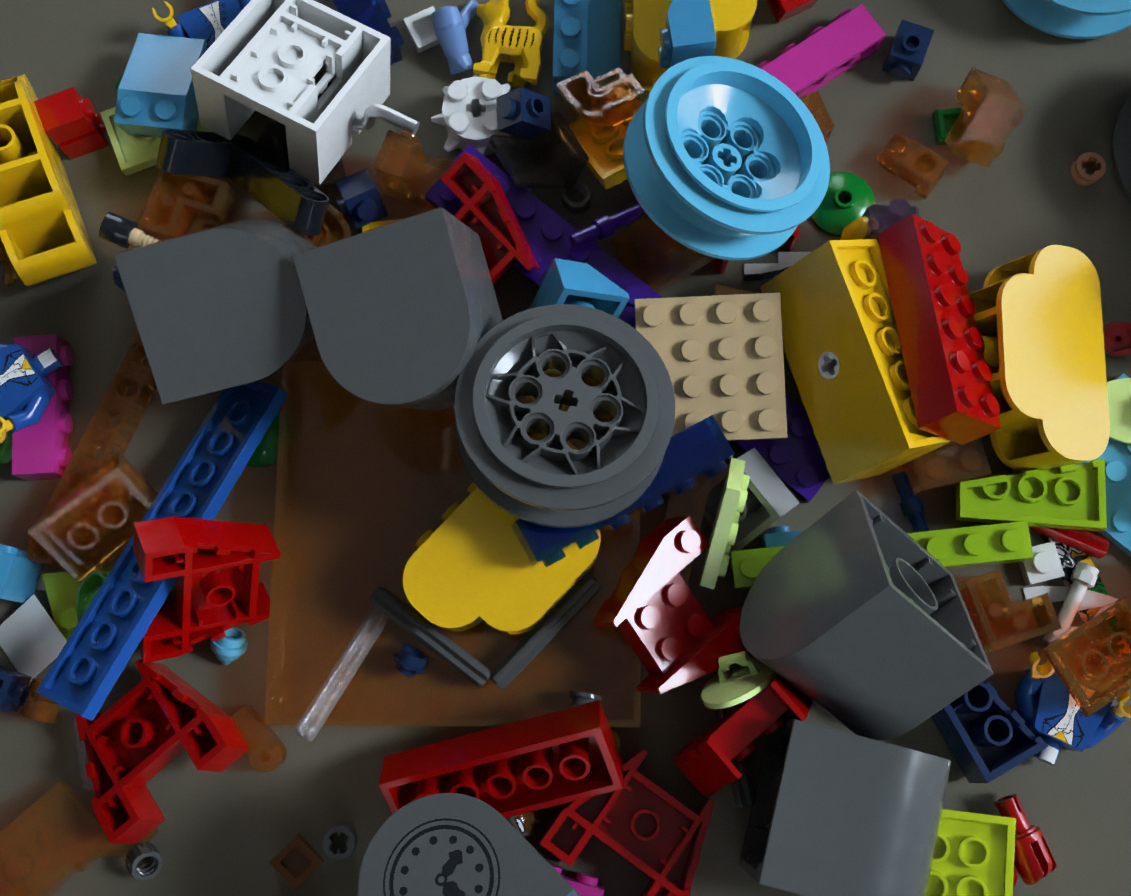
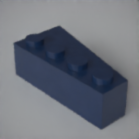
[931,681,1048,783]

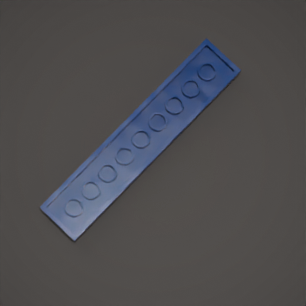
[36,381,288,721]

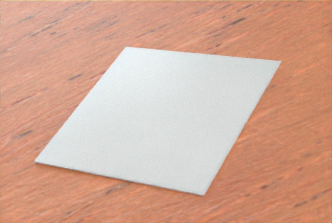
[0,594,67,682]

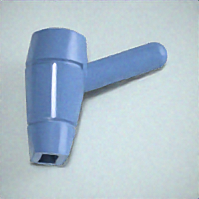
[431,0,479,75]

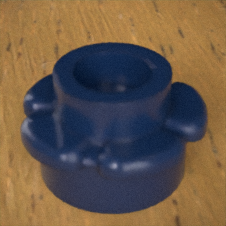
[393,645,428,677]

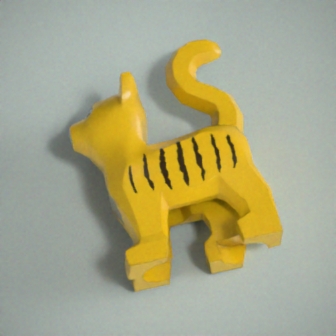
[473,0,549,88]

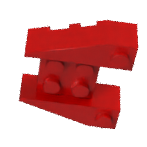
[440,152,540,285]
[592,515,750,694]
[133,516,281,664]
[75,660,250,844]
[671,675,812,796]
[539,750,715,896]

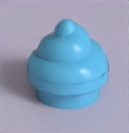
[210,627,248,666]

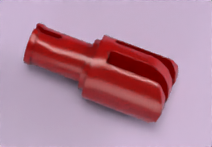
[994,794,1057,885]

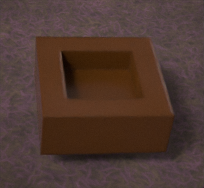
[269,834,325,890]

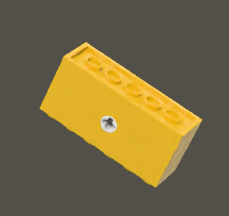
[760,239,952,484]

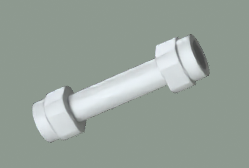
[1043,562,1099,650]

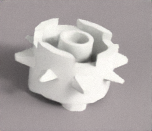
[431,74,513,156]

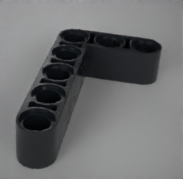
[156,129,329,235]

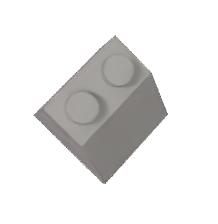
[690,448,799,551]

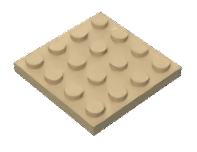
[634,292,788,443]

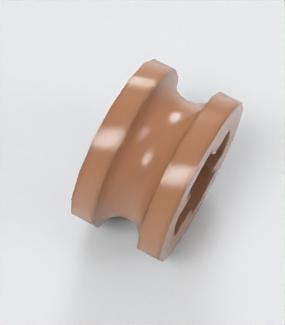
[1070,152,1106,186]

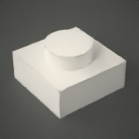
[403,6,440,53]
[1018,541,1065,586]

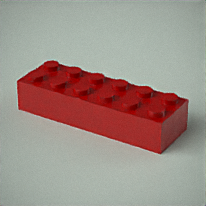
[877,213,1001,445]
[378,700,623,818]

